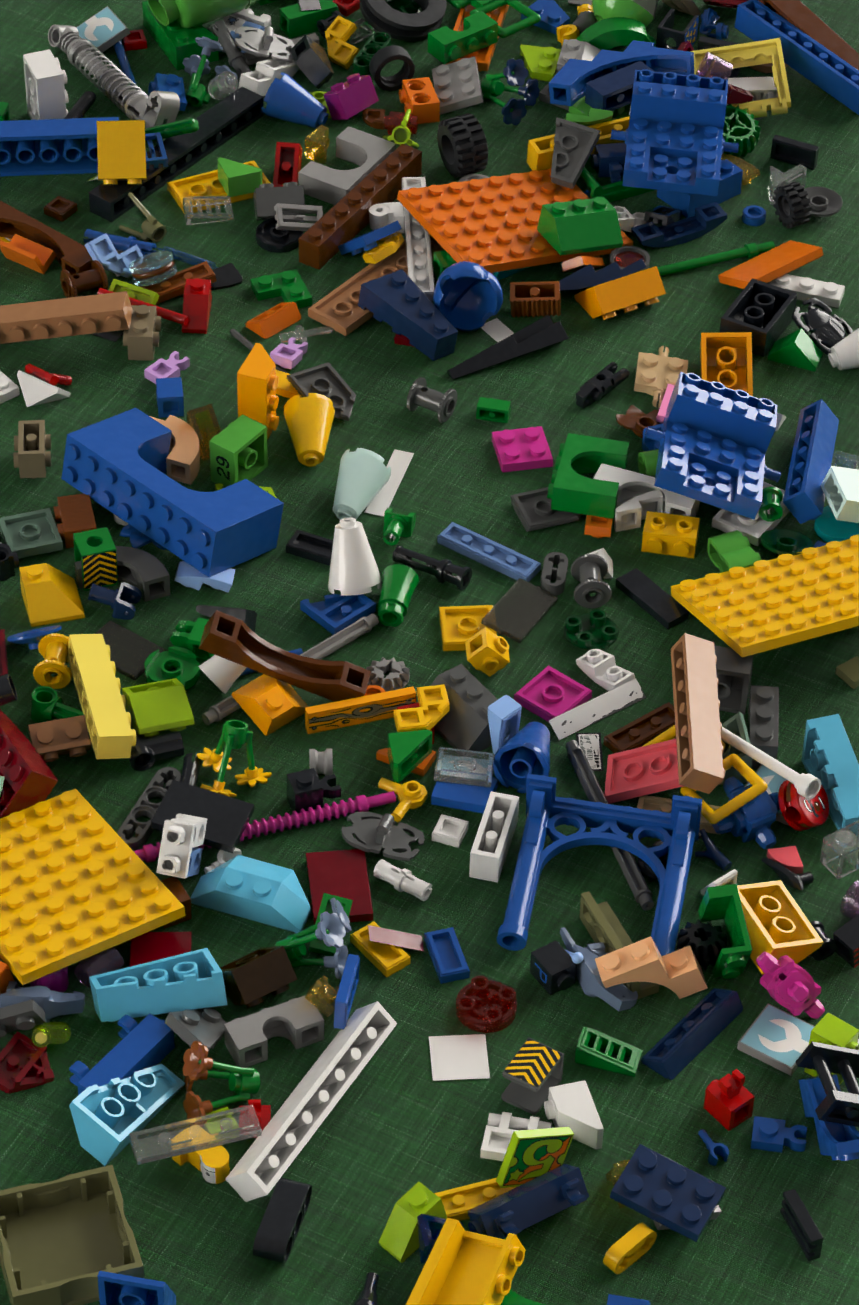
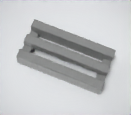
[274,203,323,231]

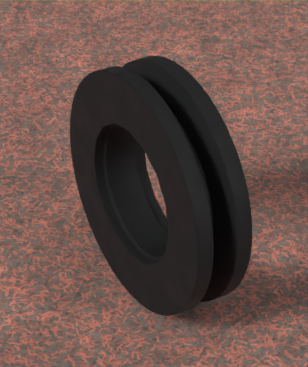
[360,0,447,41]

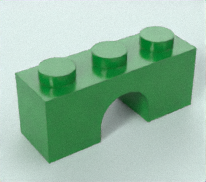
[428,11,498,64]

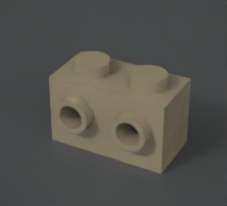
[123,305,161,361]
[13,420,51,478]

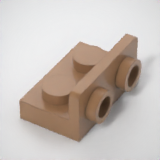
[28,715,92,762]

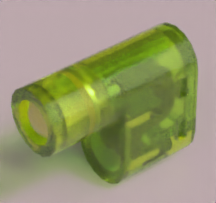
[32,1022,71,1048]

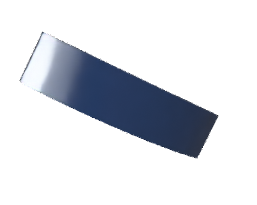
[631,202,727,247]

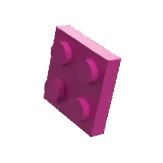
[491,426,553,473]

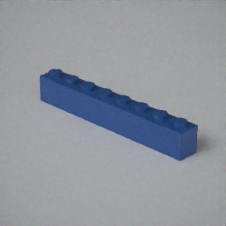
[735,0,859,115]

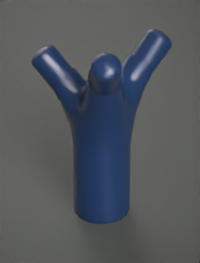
[695,829,732,871]

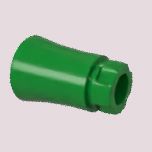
[378,564,419,627]

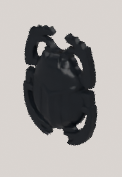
[791,297,853,355]

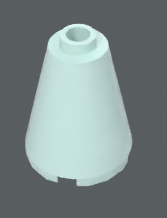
[333,448,391,520]

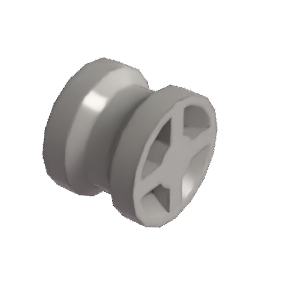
[309,749,333,776]

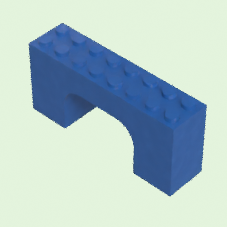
[61,408,284,577]

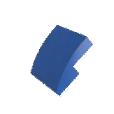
[431,777,499,813]

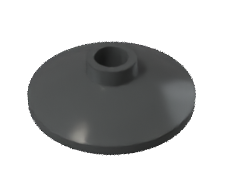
[804,187,843,217]

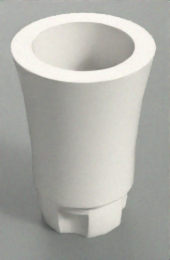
[198,655,247,694]

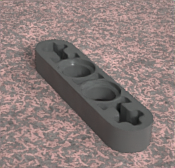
[117,767,181,851]

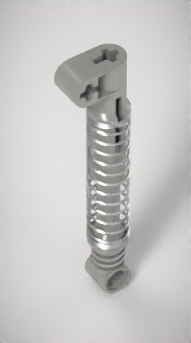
[48,24,180,128]

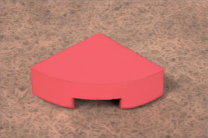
[767,845,804,874]

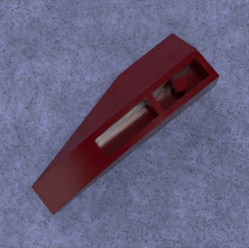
[0,709,58,818]

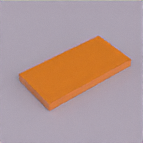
[718,240,823,289]

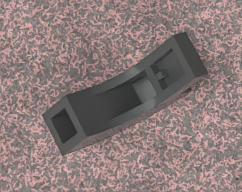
[74,546,170,602]

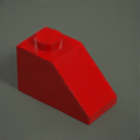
[273,142,303,187]
[182,278,212,334]

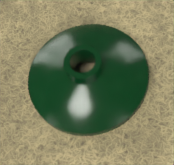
[760,529,814,556]

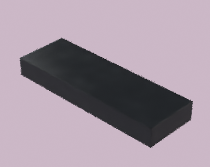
[615,568,689,630]

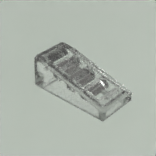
[183,196,234,225]

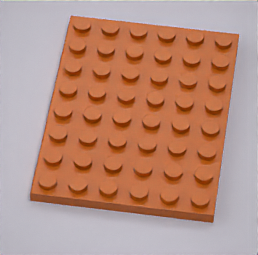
[397,168,634,273]

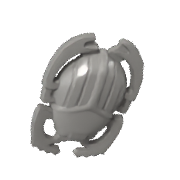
[235,26,295,62]

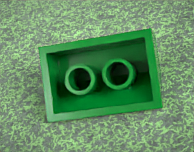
[537,197,623,256]

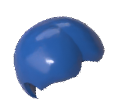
[433,261,503,332]

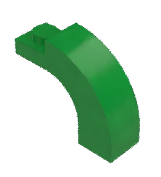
[576,17,656,50]

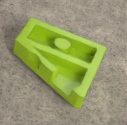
[520,44,561,82]

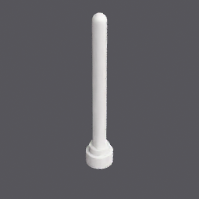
[721,727,821,799]

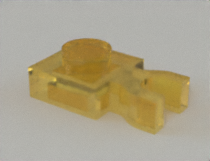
[305,975,339,1017]

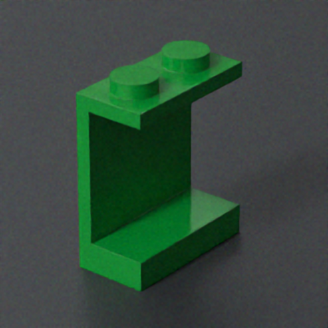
[698,884,752,979]

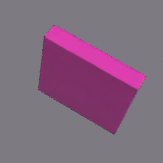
[514,665,592,722]

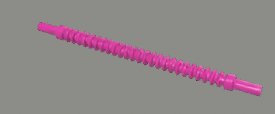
[134,791,396,863]

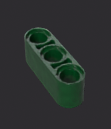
[353,32,391,82]

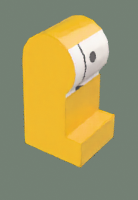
[171,1123,230,1184]

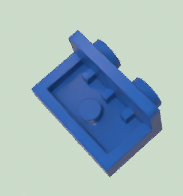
[148,73,187,111]

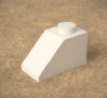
[544,1080,604,1149]

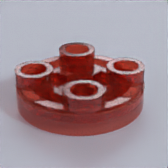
[456,976,517,1033]

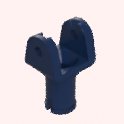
[88,582,142,620]

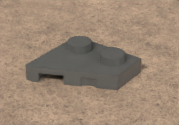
[164,1008,226,1052]

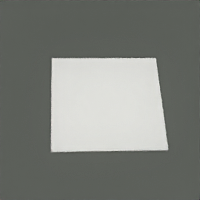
[429,1034,490,1081]

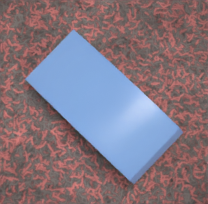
[174,561,235,593]

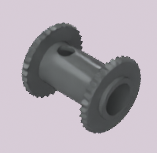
[407,377,457,423]
[571,554,612,608]

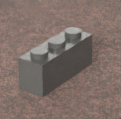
[748,685,779,769]

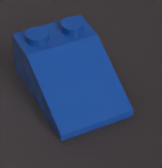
[97,1271,176,1305]

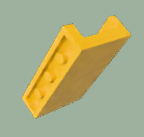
[406,1218,526,1305]

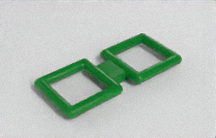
[446,0,541,38]

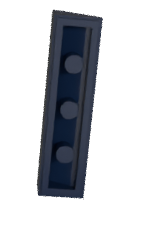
[641,988,743,1080]

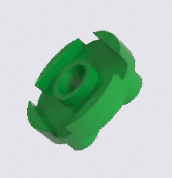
[144,646,200,692]

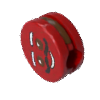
[778,780,829,831]

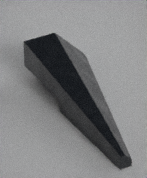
[447,315,569,379]

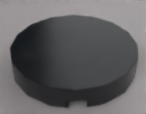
[256,218,303,253]

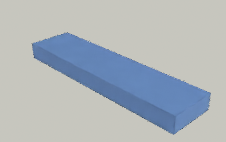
[437,522,541,585]

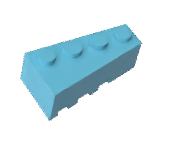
[801,714,859,840]
[89,948,228,1022]

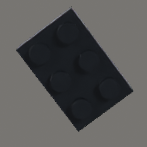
[720,278,797,357]

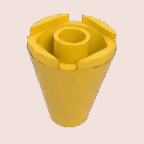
[284,393,335,467]

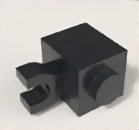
[287,768,341,813]

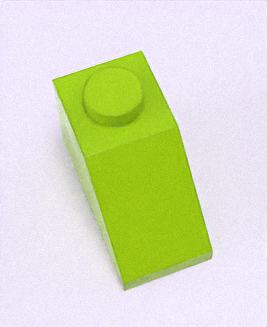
[379,1181,447,1263]

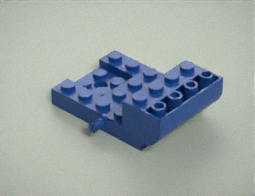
[611,69,739,196]
[644,372,781,520]

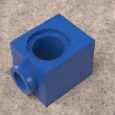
[156,377,184,418]

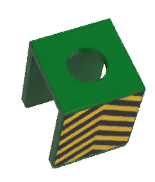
[73,527,118,591]

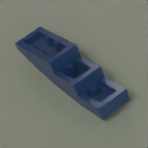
[560,259,646,293]

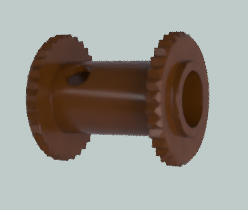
[60,260,108,298]

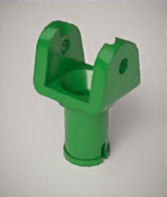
[383,508,416,545]

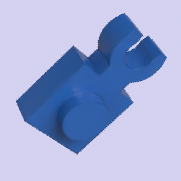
[751,1116,807,1153]

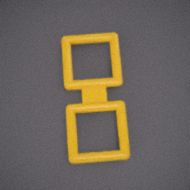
[642,725,767,824]

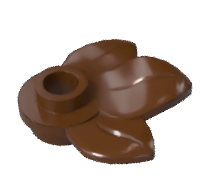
[615,405,662,438]

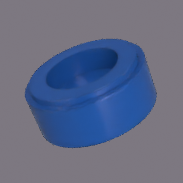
[742,205,766,226]

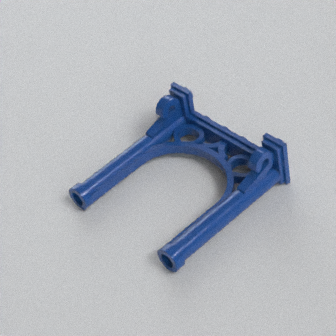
[497,774,702,956]

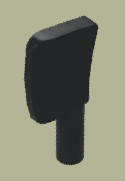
[211,263,243,290]

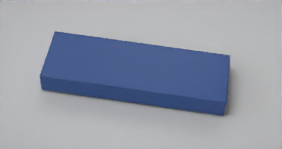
[334,954,360,1029]

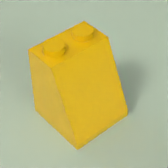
[97,120,146,185]

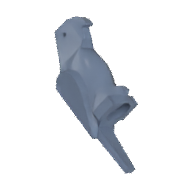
[560,927,638,1011]
[0,981,85,1025]

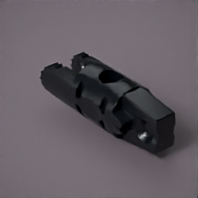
[576,362,630,409]

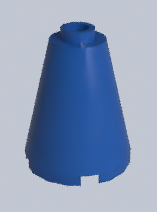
[262,72,329,128]
[493,722,550,793]

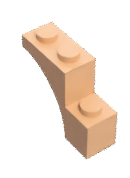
[595,936,708,999]

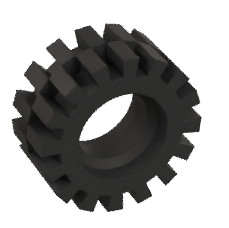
[773,182,812,228]

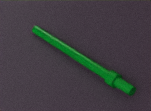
[657,241,775,276]

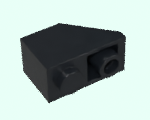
[290,35,334,89]

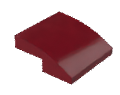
[727,84,754,104]

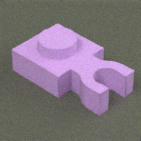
[270,337,308,369]
[144,351,190,384]

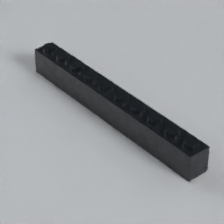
[89,87,264,222]

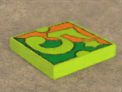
[496,1127,574,1188]

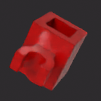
[704,1069,755,1131]

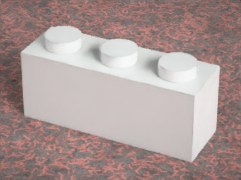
[469,791,519,883]

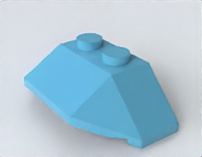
[191,855,311,933]

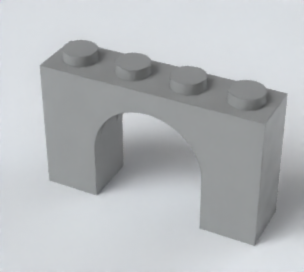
[298,126,396,205]

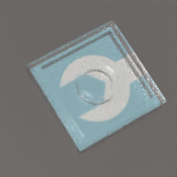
[434,747,495,787]

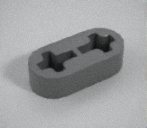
[541,552,568,596]

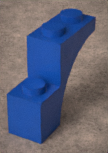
[799,1074,859,1161]

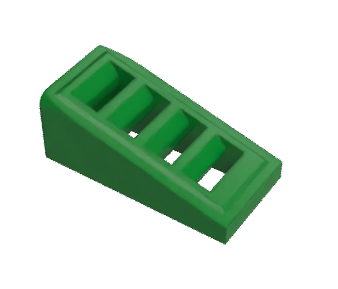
[575,1026,643,1077]

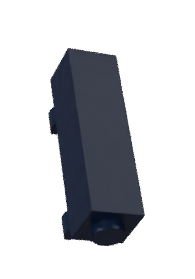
[590,142,627,183]
[467,1164,589,1239]

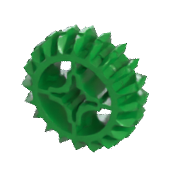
[723,104,761,159]

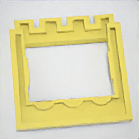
[690,38,791,118]

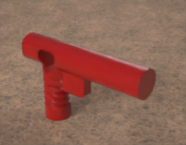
[25,364,72,386]

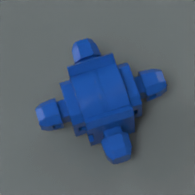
[712,776,780,850]

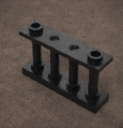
[796,1041,859,1127]

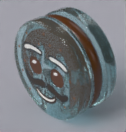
[129,251,177,286]

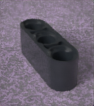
[253,1177,312,1263]

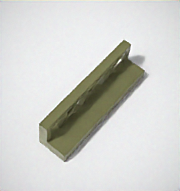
[579,891,659,999]

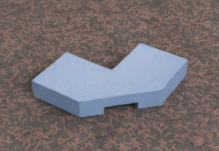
[84,233,147,278]

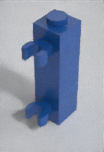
[69,1013,175,1095]

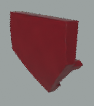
[0,1031,55,1094]

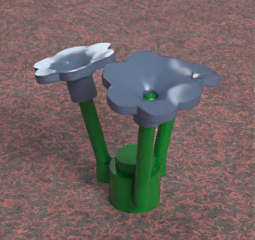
[183,37,239,107]
[275,898,352,980]

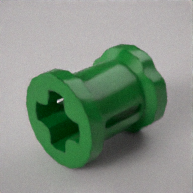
[759,487,783,522]

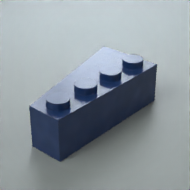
[358,269,458,361]

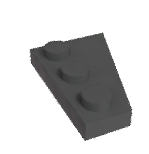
[551,117,600,189]

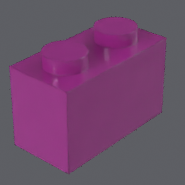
[323,73,379,120]

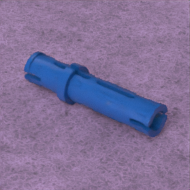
[84,229,156,258]

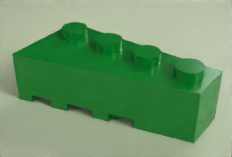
[142,1,219,70]

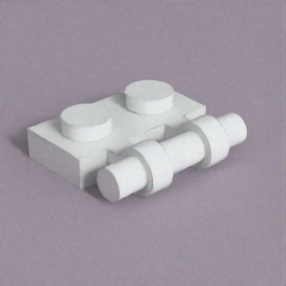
[480,1112,552,1161]

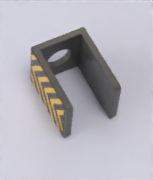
[501,1037,564,1115]

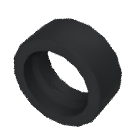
[369,45,415,91]

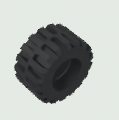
[437,113,488,178]

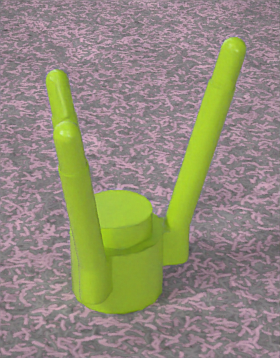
[383,109,419,148]

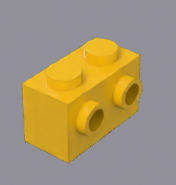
[641,511,700,559]

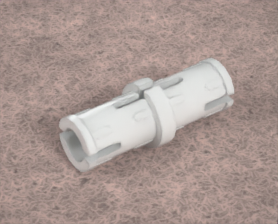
[373,859,432,901]

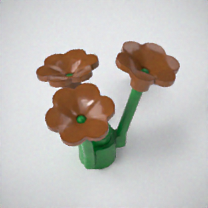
[183,1041,260,1129]

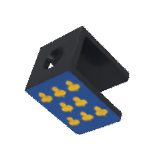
[656,9,699,50]

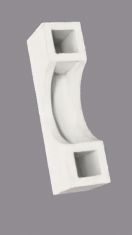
[593,463,700,517]

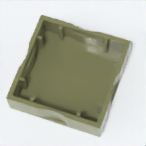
[0,1165,144,1305]

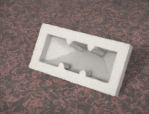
[17,370,71,407]

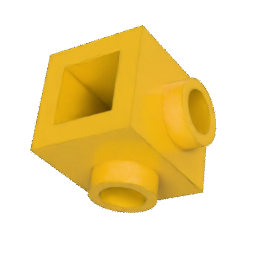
[465,627,510,677]

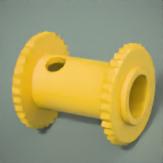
[33,633,72,689]

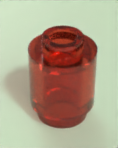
[384,111,418,135]

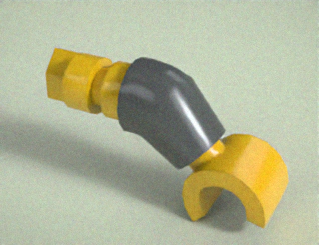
[556,4,597,45]

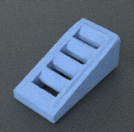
[488,695,522,756]

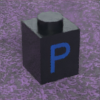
[530,940,577,996]

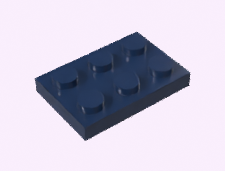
[610,1144,726,1242]

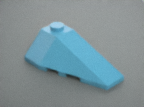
[69,1063,185,1166]

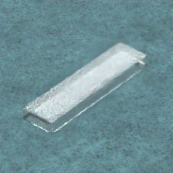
[129,1104,262,1165]

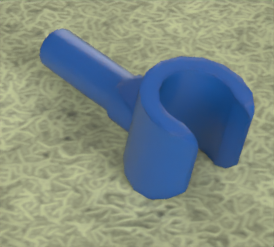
[698,1129,729,1166]

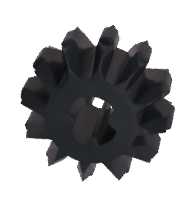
[676,919,728,970]

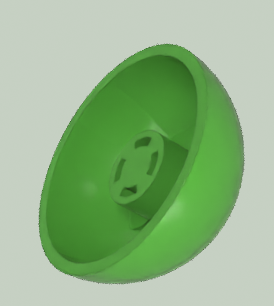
[592,0,654,29]

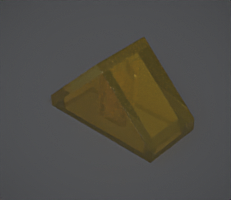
[187,403,221,461]

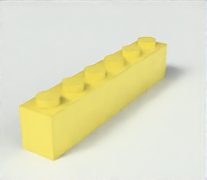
[67,634,136,759]

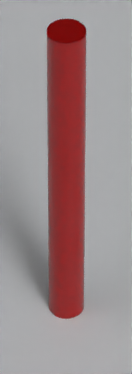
[97,288,189,325]

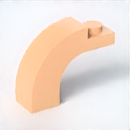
[150,415,200,485]

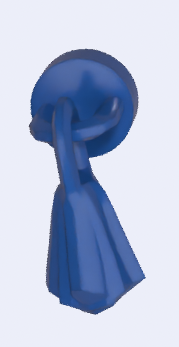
[699,8,729,40]

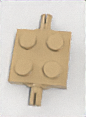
[634,346,688,408]

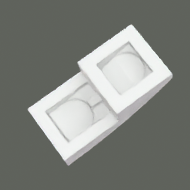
[614,489,663,532]

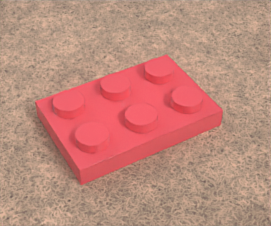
[604,739,683,804]

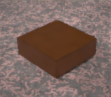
[44,196,78,222]

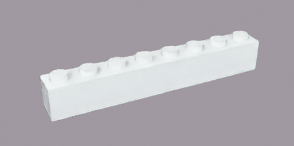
[225,1001,397,1202]

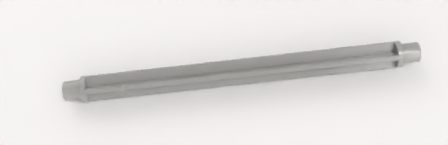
[202,613,379,725]

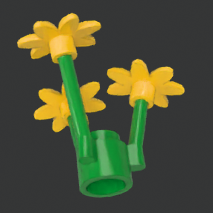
[197,720,272,798]

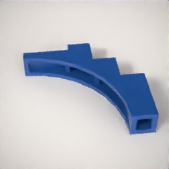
[549,40,694,106]

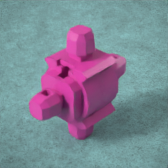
[756,952,825,1019]

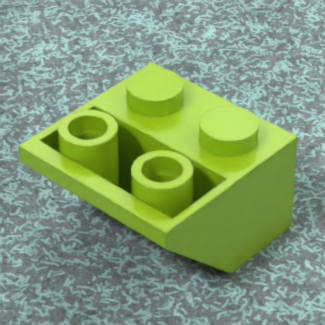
[122,678,195,736]

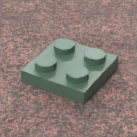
[0,508,63,559]

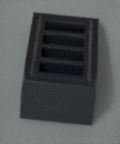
[196,605,257,632]

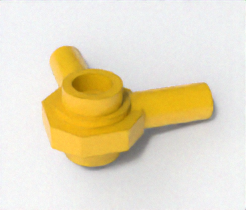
[378,777,428,822]

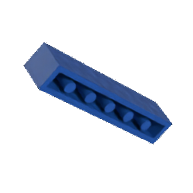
[783,399,839,524]

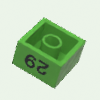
[209,414,268,488]

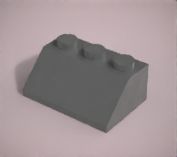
[430,664,506,759]

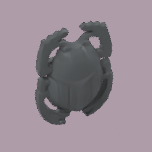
[341,811,425,861]

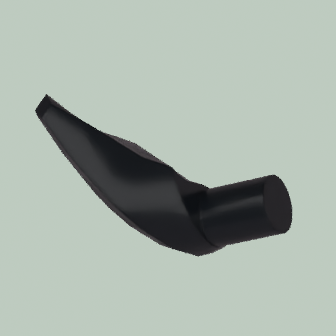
[762,858,814,890]

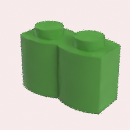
[707,530,762,573]

